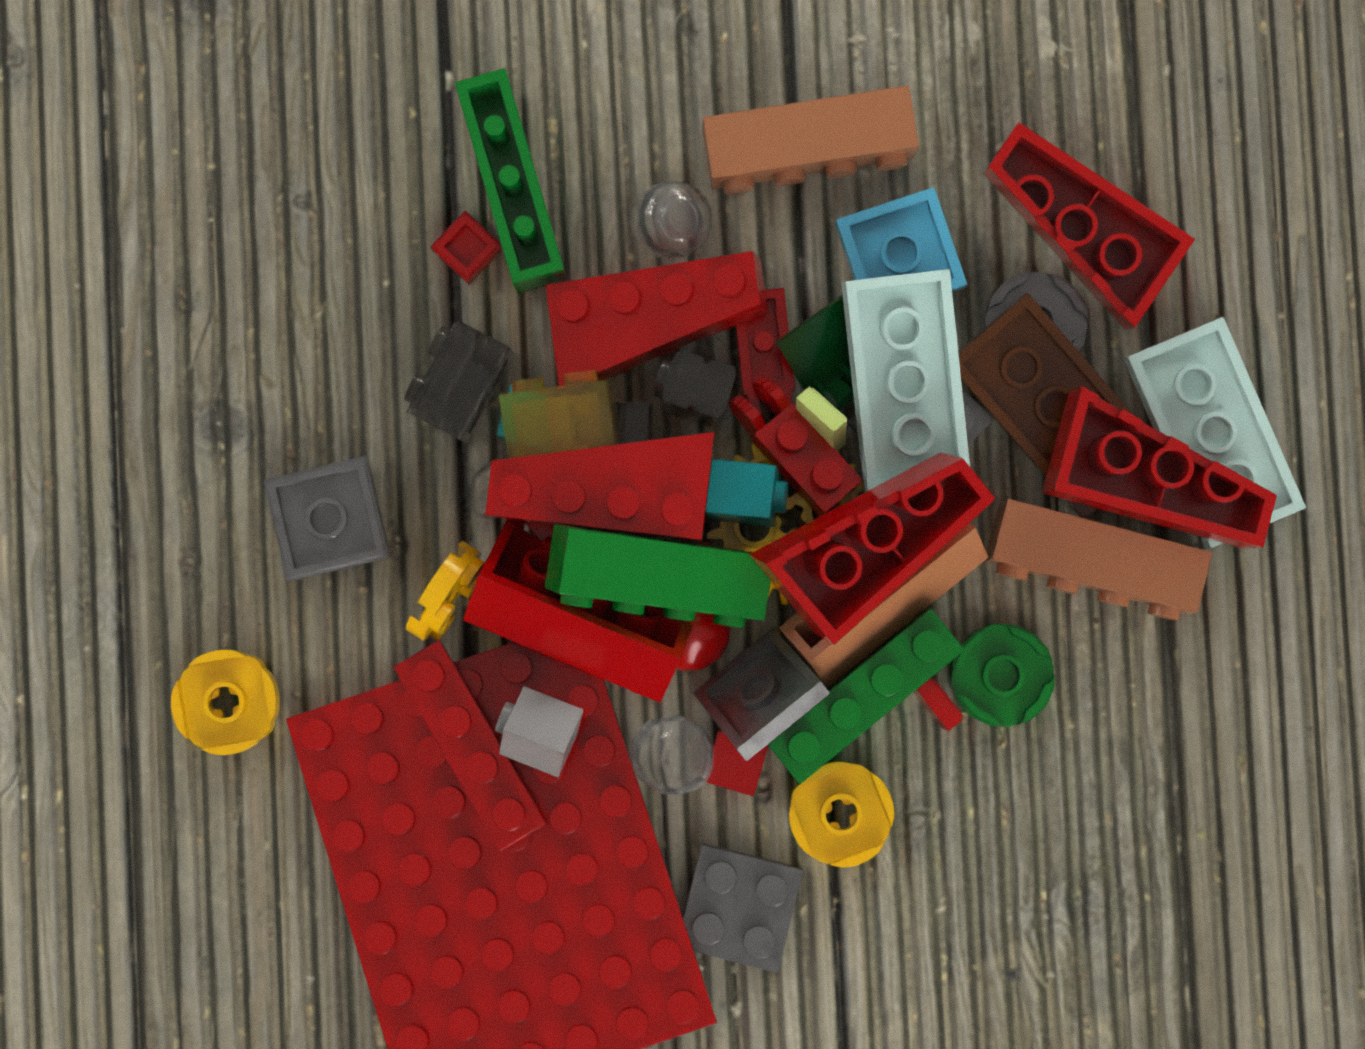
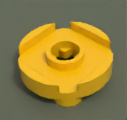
[405,541,485,641]
[171,650,280,755]
[788,760,894,868]

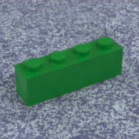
[454,68,567,294]
[544,523,770,628]
[768,609,965,784]

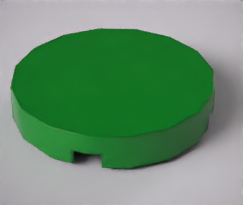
[950,624,1055,727]

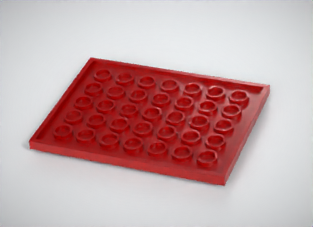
[286,642,717,1049]

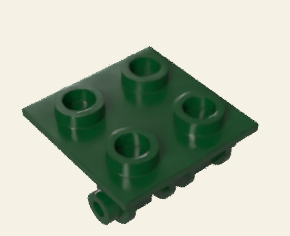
[776,295,854,412]

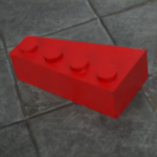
[983,122,1195,330]
[545,251,768,394]
[1042,386,1277,548]
[485,432,714,542]
[749,452,995,645]
[463,520,692,703]

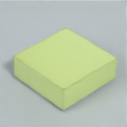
[796,386,847,451]

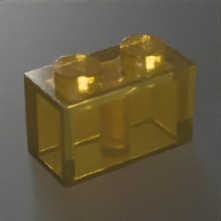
[499,369,619,458]

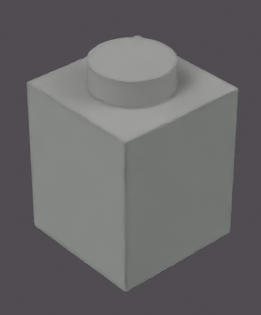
[495,686,584,778]

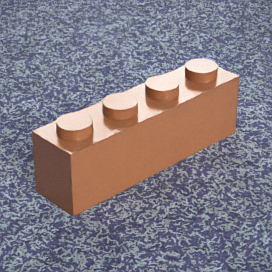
[702,85,919,194]
[985,498,1213,621]
[779,522,989,688]

